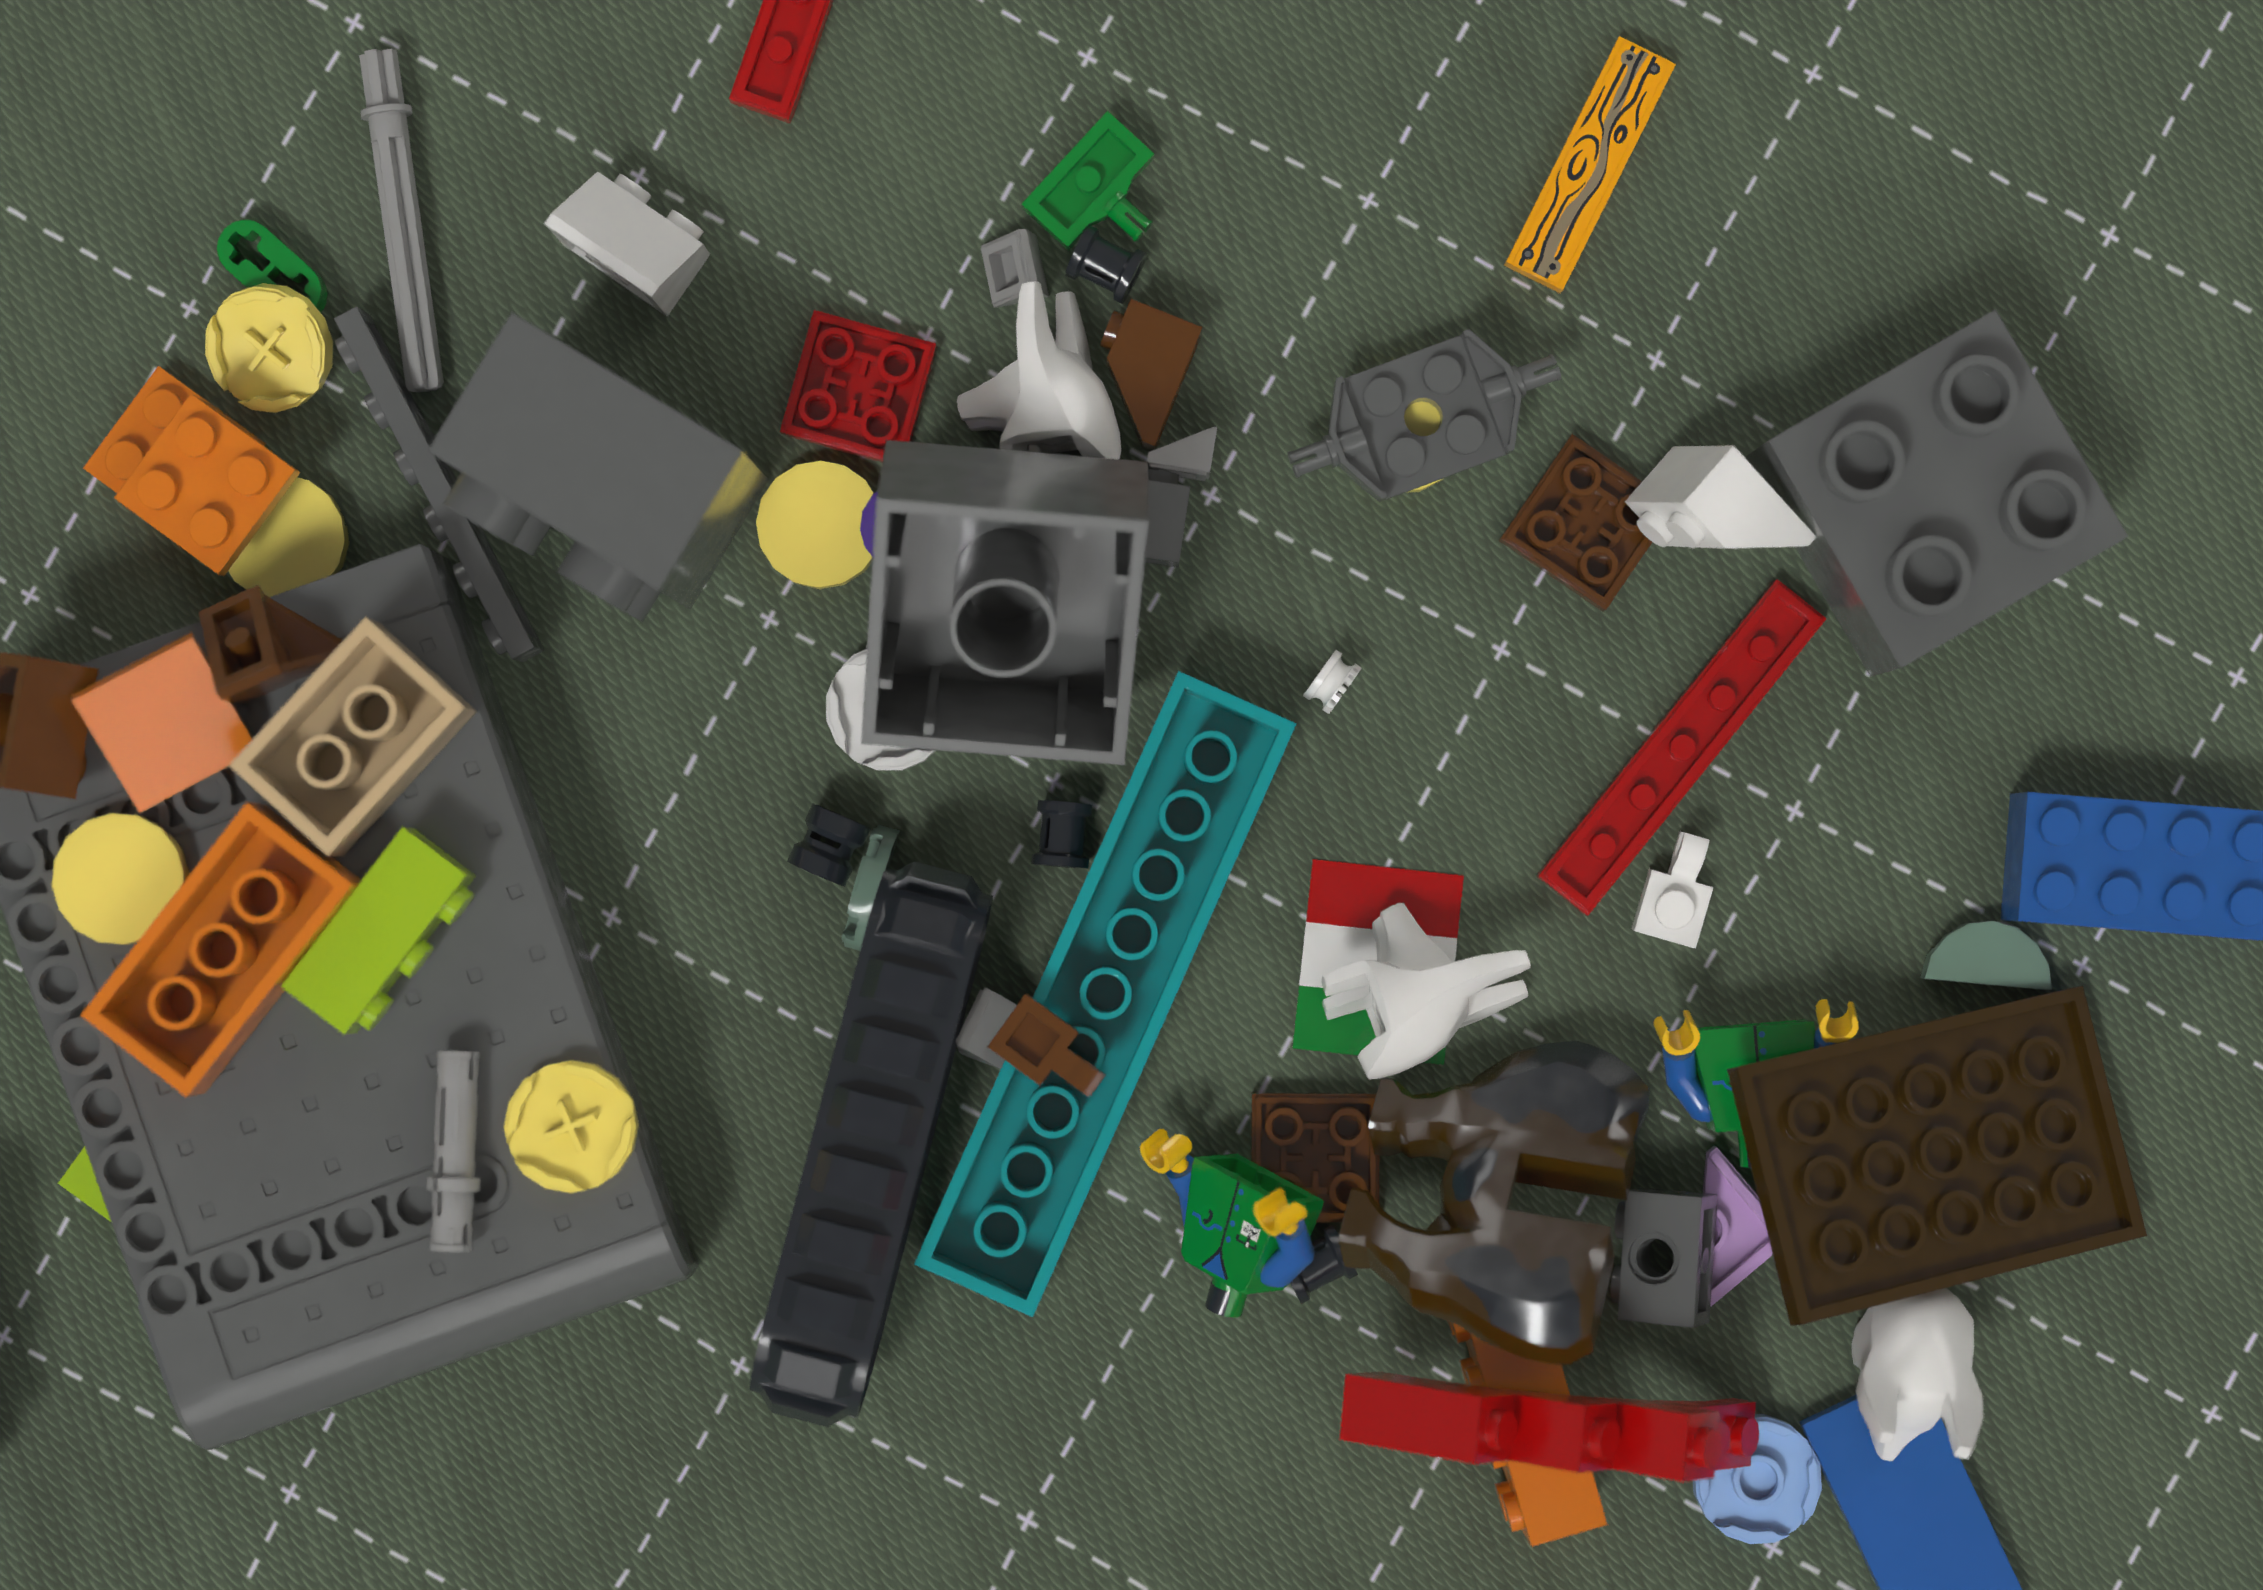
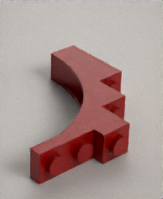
[1339,1371,1759,1482]

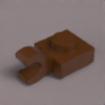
[987,994,1106,1097]

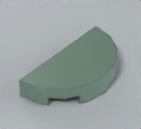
[842,825,900,951]
[1920,921,2052,990]

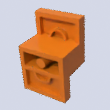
[83,366,301,576]

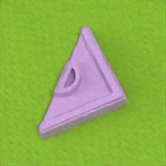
[1703,1146,1773,1307]

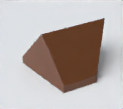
[199,585,344,705]

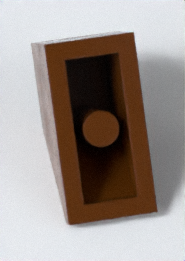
[1100,299,1202,452]

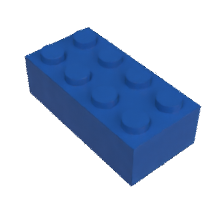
[2001,792,2263,941]

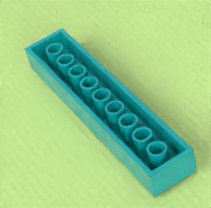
[914,671,1297,1317]

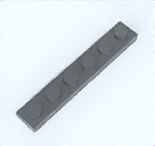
[334,306,545,662]

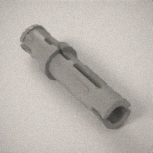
[427,1051,481,1252]

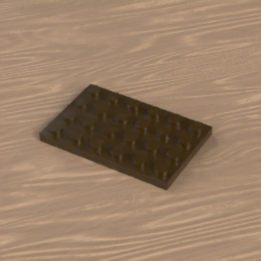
[1727,985,2147,1326]

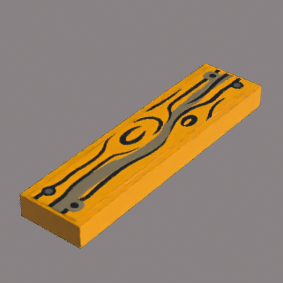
[1504,36,1676,294]

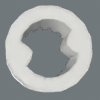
[1303,650,1361,714]

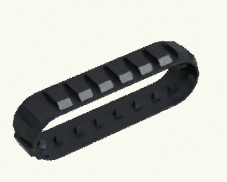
[749,862,993,1427]

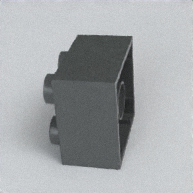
[1744,309,2128,677]
[428,312,768,622]
[861,440,1148,765]

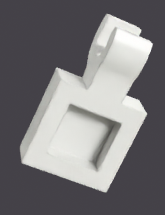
[1631,831,1714,949]

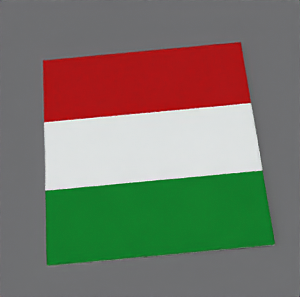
[1292,859,1464,1065]

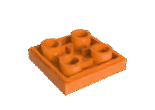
[72,632,254,813]

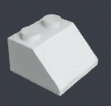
[544,172,710,316]
[1625,446,1816,548]

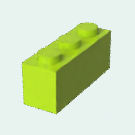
[281,827,476,1035]

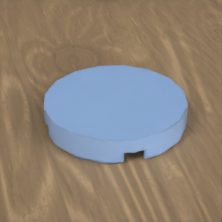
[1693,1414,1822,1544]

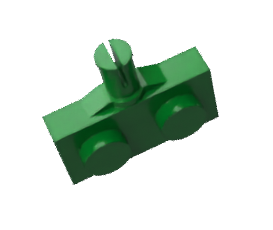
[1021,111,1154,251]

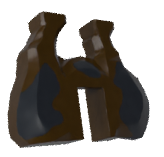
[1339,1040,1650,1365]

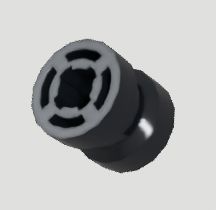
[787,803,871,887]

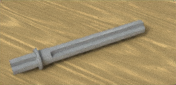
[359,49,444,392]

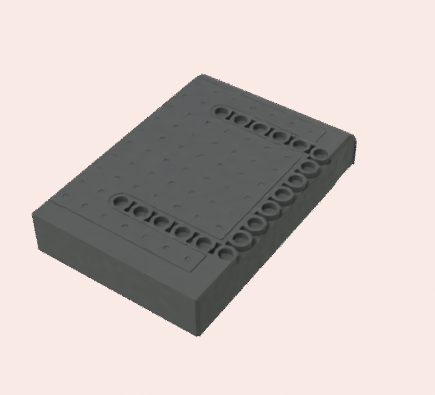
[0,544,699,1450]

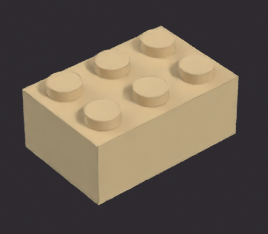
[229,617,477,857]

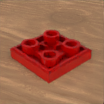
[780,310,937,462]

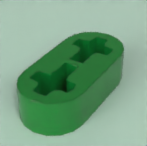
[217,220,328,313]

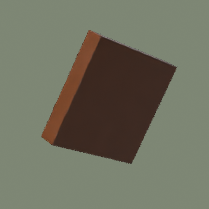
[1499,434,1652,612]
[1251,1093,1379,1222]

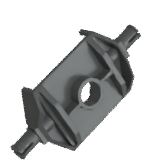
[1287,329,1561,502]

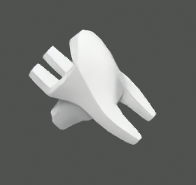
[957,281,1121,459]
[1321,903,1531,1080]
[1852,1288,1983,1461]

